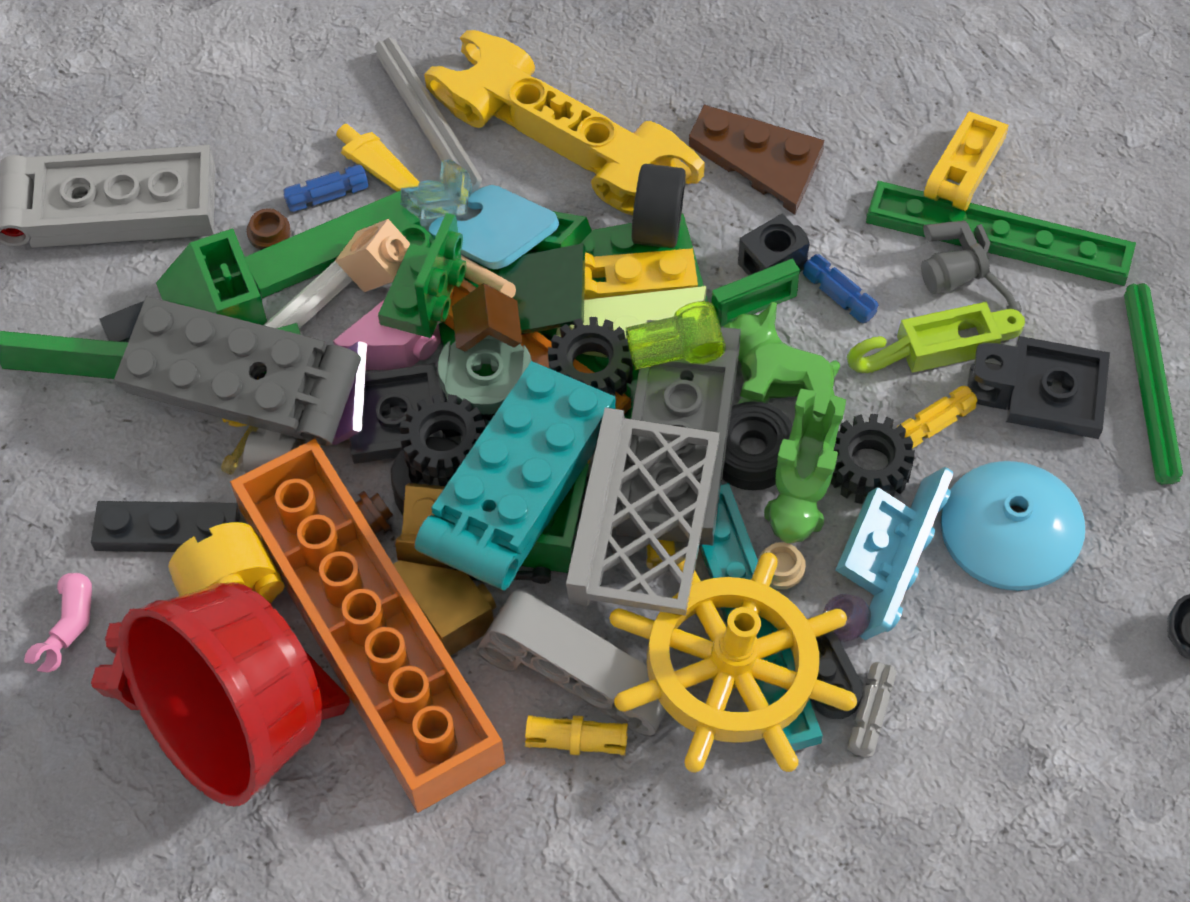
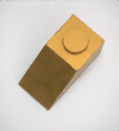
[393,560,497,656]

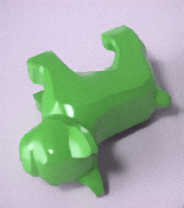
[723,302,840,418]
[764,389,846,544]

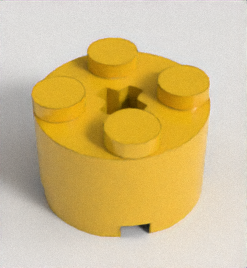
[168,522,285,604]

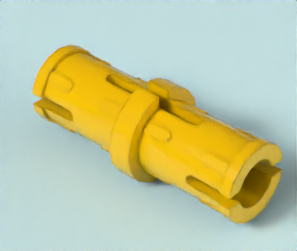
[525,715,628,756]

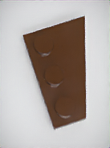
[689,104,825,215]

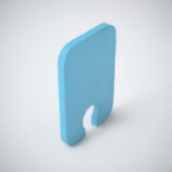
[429,185,559,269]

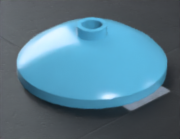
[941,461,1085,591]

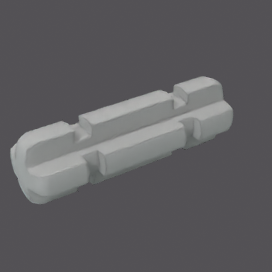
[848,662,897,758]

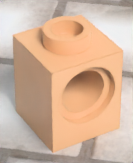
[335,219,410,292]

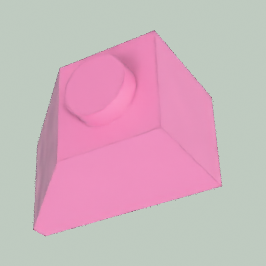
[333,299,441,370]

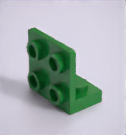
[378,213,466,338]

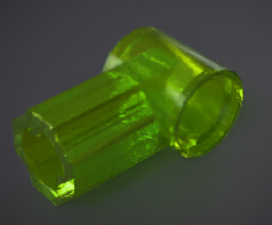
[626,301,726,370]

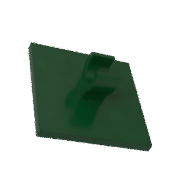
[498,243,586,335]

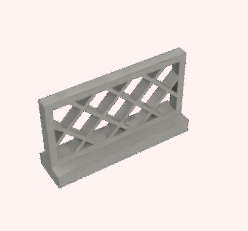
[566,408,720,616]

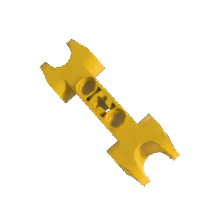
[424,30,705,215]

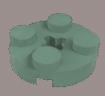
[438,335,531,414]

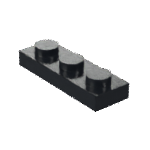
[91,501,240,552]

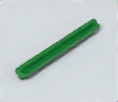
[1124,283,1183,485]

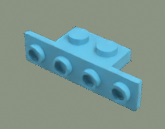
[835,467,953,640]

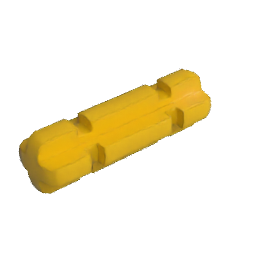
[896,386,978,449]

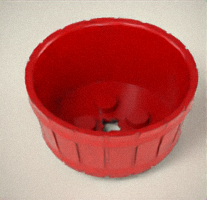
[119,582,322,807]

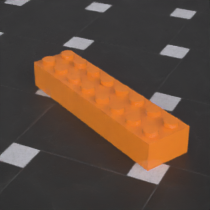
[230,439,506,813]

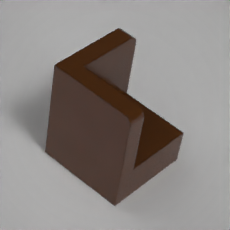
[452,283,522,352]

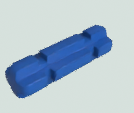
[283,165,368,212]
[803,254,879,323]

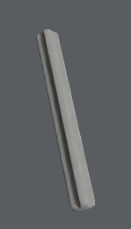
[375,38,483,196]

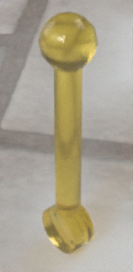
[221,426,258,475]

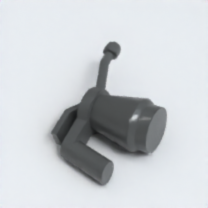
[921,220,1022,313]

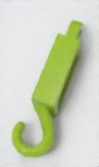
[847,302,1025,373]

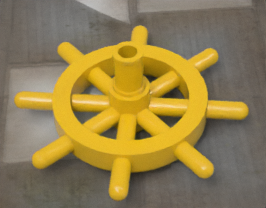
[609,552,857,773]

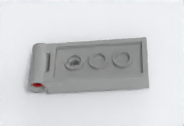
[0,145,215,248]

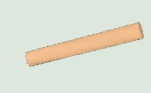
[461,255,516,298]

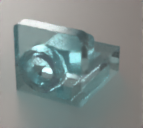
[400,159,472,220]

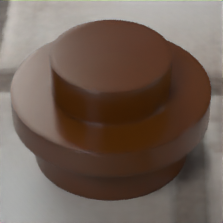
[246,208,291,250]
[355,491,394,535]

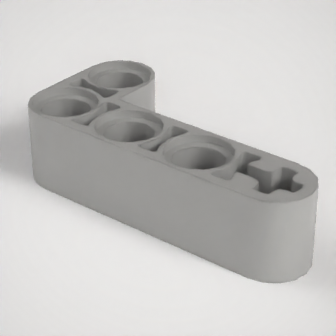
[477,591,667,736]

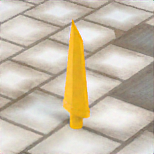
[336,124,447,214]

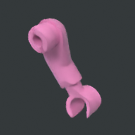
[24,573,92,673]

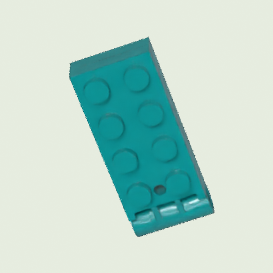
[415,361,616,590]

